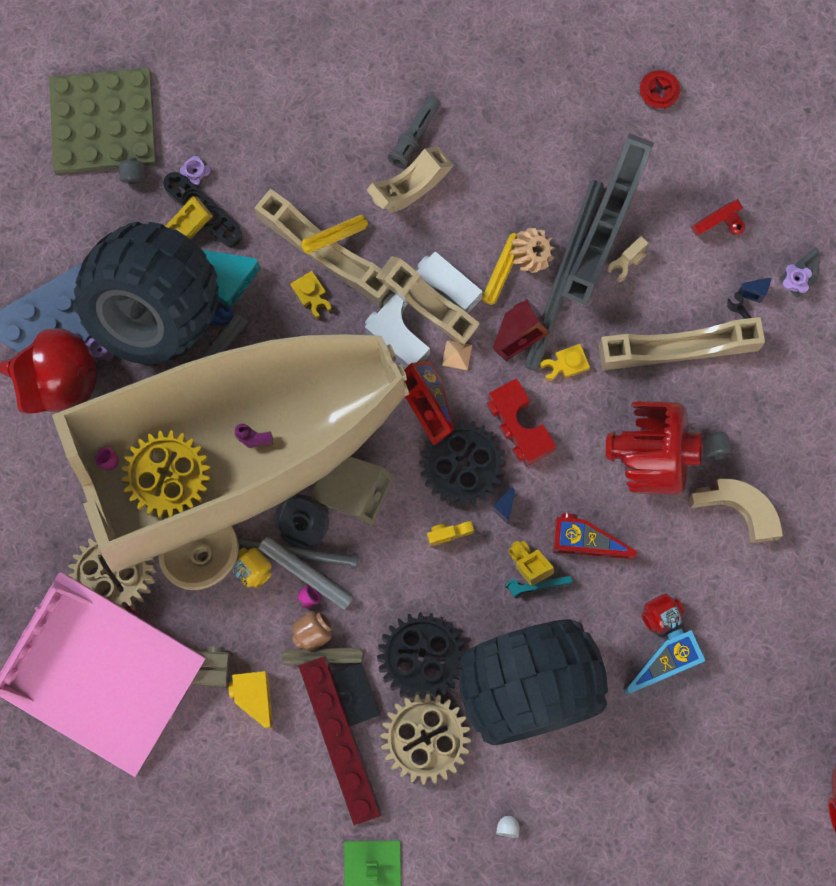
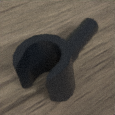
[727,292,752,319]

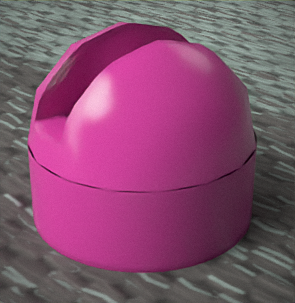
[95,447,119,471]
[297,585,321,609]

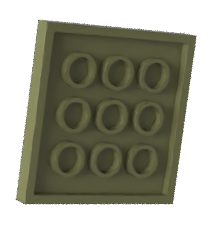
[49,68,156,174]

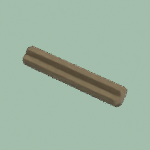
[282,648,363,665]

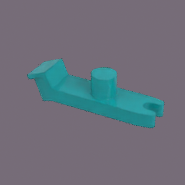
[505,576,573,598]

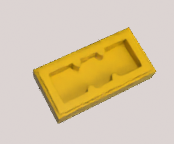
[165,196,213,240]

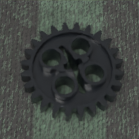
[419,420,506,507]
[377,612,465,702]

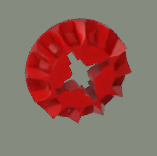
[640,70,680,110]

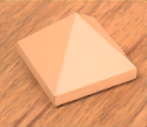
[442,340,472,371]

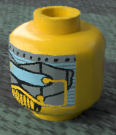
[231,548,272,588]

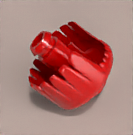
[606,401,702,495]

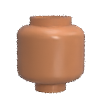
[292,611,333,652]

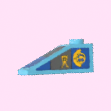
[624,628,705,695]

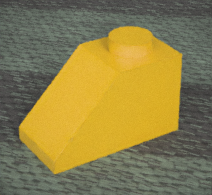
[228,671,273,728]

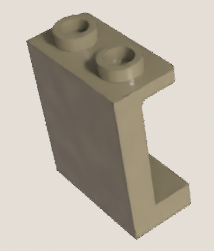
[310,456,395,526]

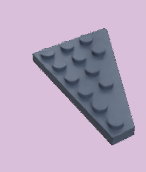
[0,262,91,353]

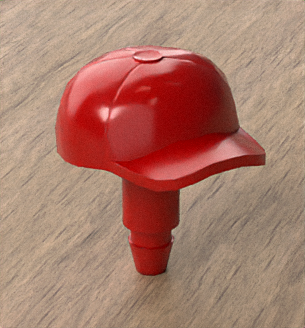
[0,328,97,414]

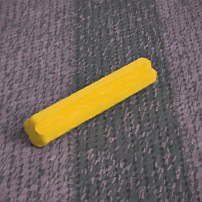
[301,215,368,254]
[482,233,517,305]

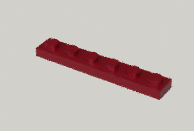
[298,655,381,825]

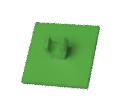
[344,840,401,886]

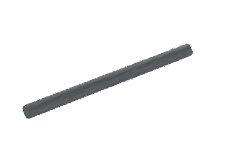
[525,180,604,371]

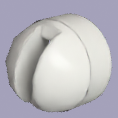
[496,816,520,838]

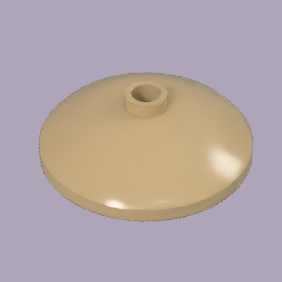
[159,526,239,590]

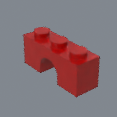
[486,378,556,467]

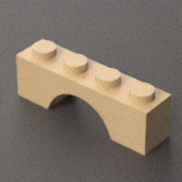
[376,256,480,345]

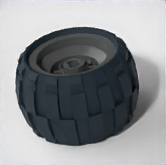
[73,221,219,366]
[459,619,608,746]

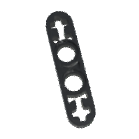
[163,172,242,247]

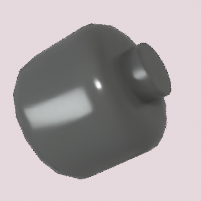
[119,158,145,184]
[702,432,731,461]

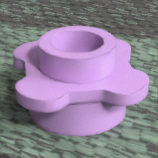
[180,156,211,186]
[782,264,812,293]
[86,338,114,363]

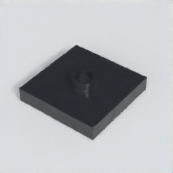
[332,663,380,726]

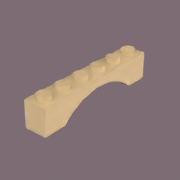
[254,188,393,308]
[598,317,765,371]

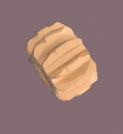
[510,228,555,273]

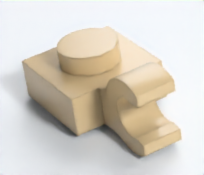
[607,236,648,282]

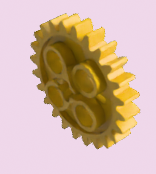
[121,430,211,519]

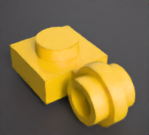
[508,541,554,587]

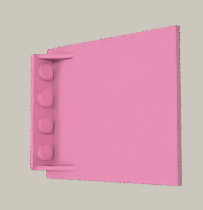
[0,572,206,777]

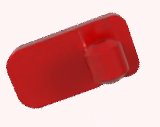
[691,199,745,236]

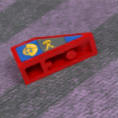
[404,361,454,445]
[553,513,637,560]

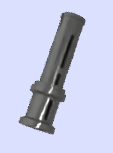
[387,95,441,169]

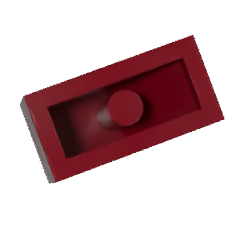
[493,299,550,361]

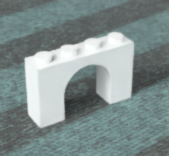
[365,252,482,368]

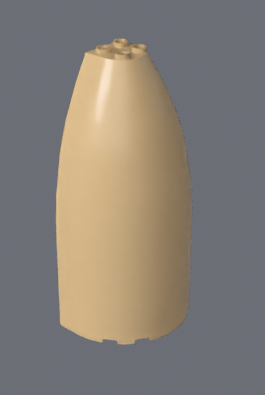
[52,334,409,573]

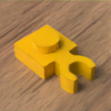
[290,271,332,320]
[540,344,590,381]
[427,521,474,547]

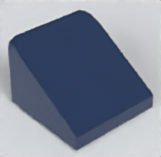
[737,278,772,303]
[493,487,515,524]

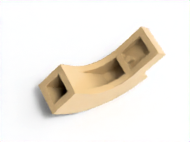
[367,147,454,213]
[688,479,783,543]

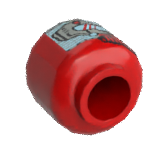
[641,594,684,635]

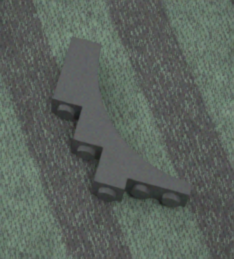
[561,133,654,305]

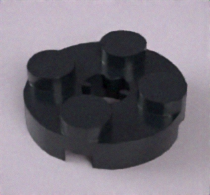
[274,493,329,548]

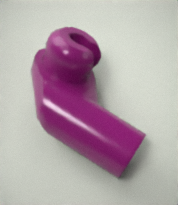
[234,424,273,448]

